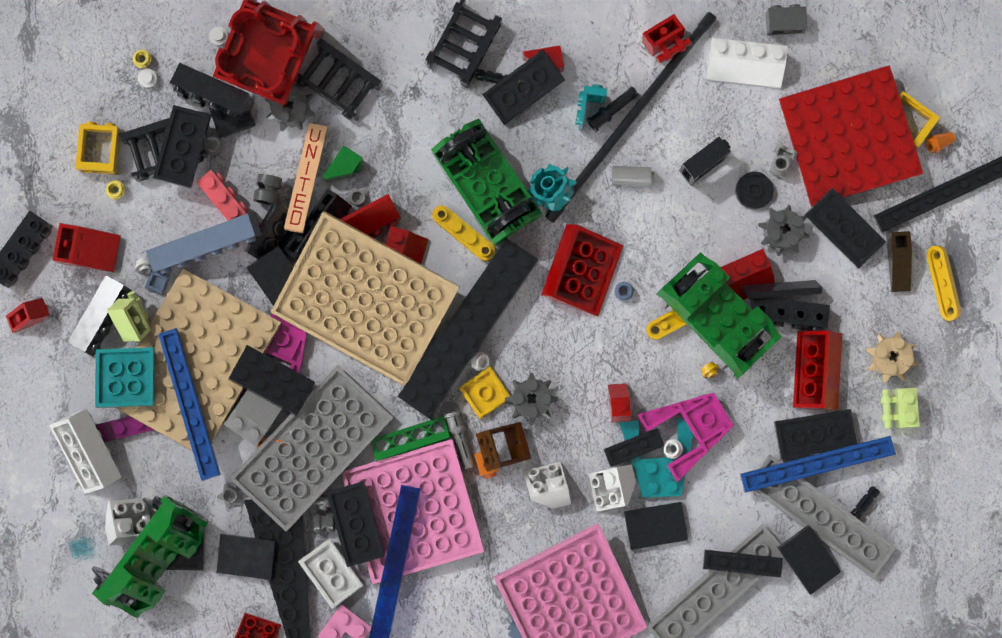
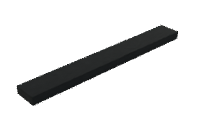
[873,156,1002,233]

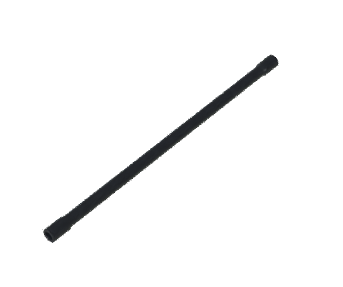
[545,12,717,223]

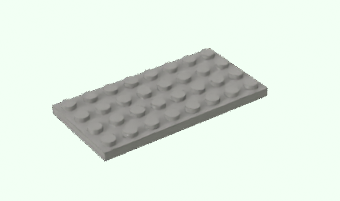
[229,366,393,532]

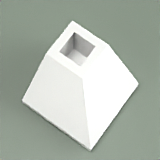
[523,462,571,509]
[588,464,636,511]
[105,498,150,546]

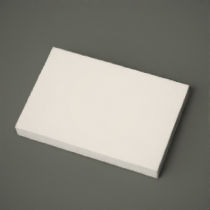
[298,538,364,609]

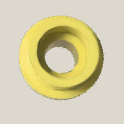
[133,49,152,69]
[106,180,125,200]

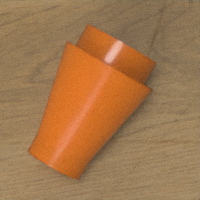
[925,132,956,153]

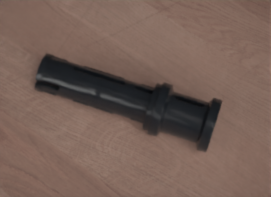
[586,86,639,132]

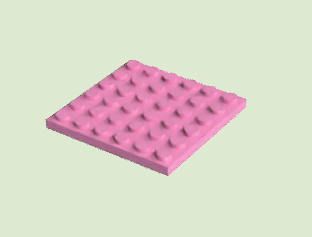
[342,439,485,584]
[493,523,647,638]

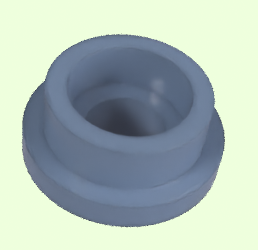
[614,282,634,301]

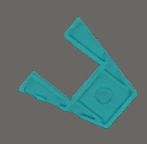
[619,418,693,498]

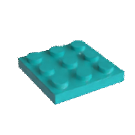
[95,347,155,408]

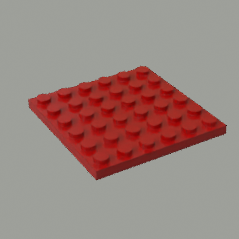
[779,65,923,207]

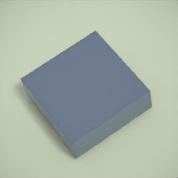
[144,270,170,295]

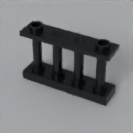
[425,0,502,88]
[296,38,383,121]
[119,118,208,181]

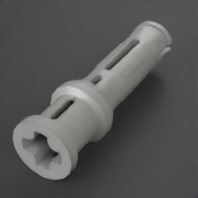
[443,410,475,470]

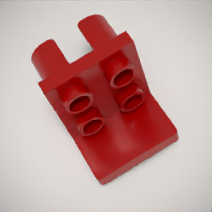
[213,0,325,106]

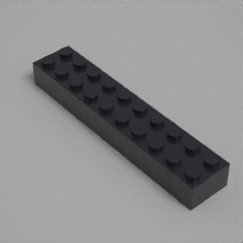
[397,238,538,419]

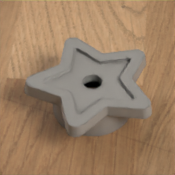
[345,187,370,211]
[217,484,242,509]

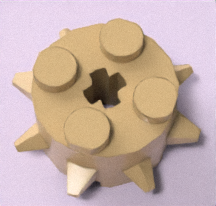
[866,332,918,383]

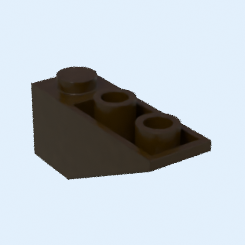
[886,231,912,292]

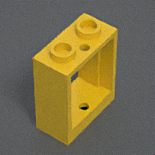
[899,91,940,149]
[75,121,122,175]

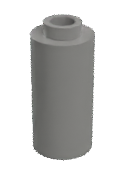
[612,166,655,186]

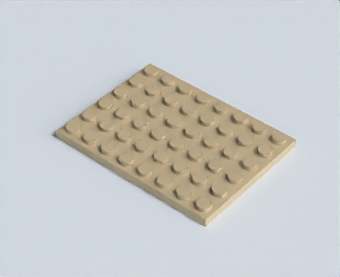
[271,211,460,386]
[116,269,282,450]

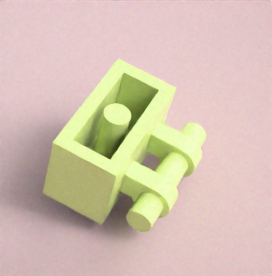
[107,291,151,342]
[881,388,920,429]

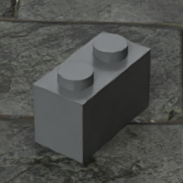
[766,4,808,35]

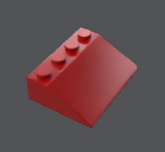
[541,224,624,317]

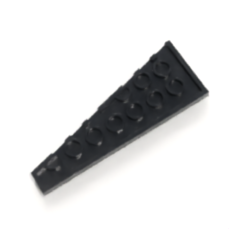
[244,499,311,638]

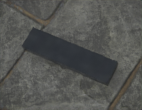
[742,280,823,299]
[702,549,783,578]

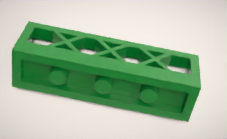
[371,416,451,461]

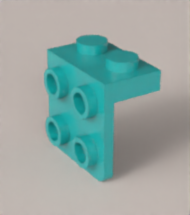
[575,84,607,130]

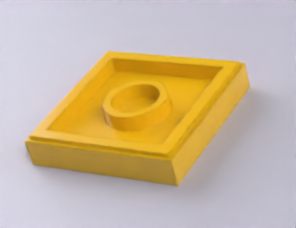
[458,366,510,419]

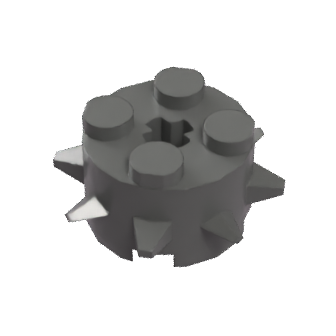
[265,82,315,132]
[758,205,810,256]
[505,373,558,426]

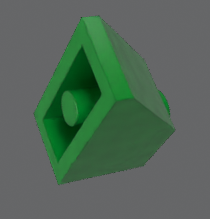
[323,145,364,182]

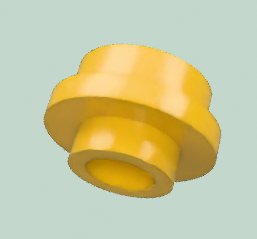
[701,362,719,379]

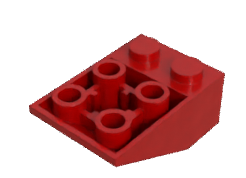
[52,223,121,273]
[235,613,281,638]

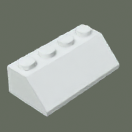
[706,38,788,88]
[49,409,122,493]

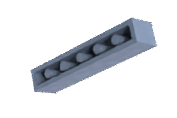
[146,213,262,274]

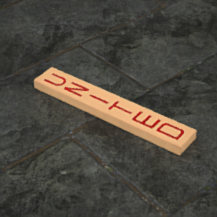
[284,123,328,233]

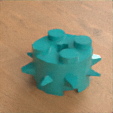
[527,164,577,211]

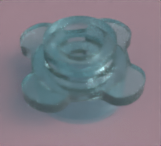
[68,537,91,559]

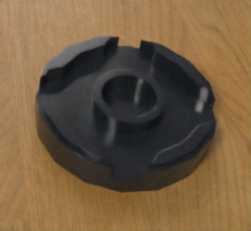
[735,171,774,210]

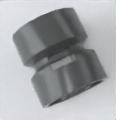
[253,174,282,205]

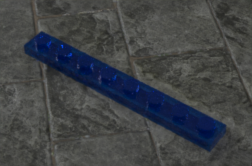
[369,485,421,638]

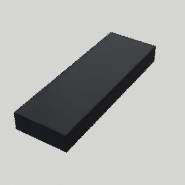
[603,428,665,467]

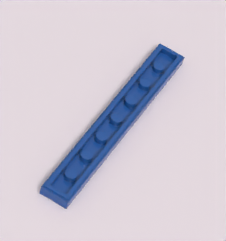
[158,328,221,481]
[740,436,896,493]

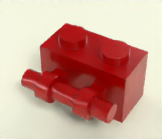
[642,14,692,64]

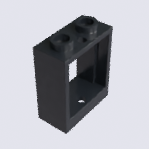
[679,136,731,186]

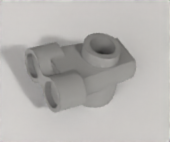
[769,143,798,177]

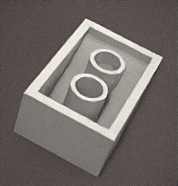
[224,390,281,446]

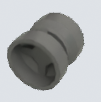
[313,513,335,533]

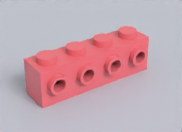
[196,170,260,242]

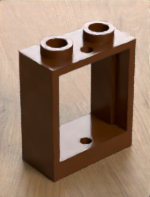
[476,422,532,472]

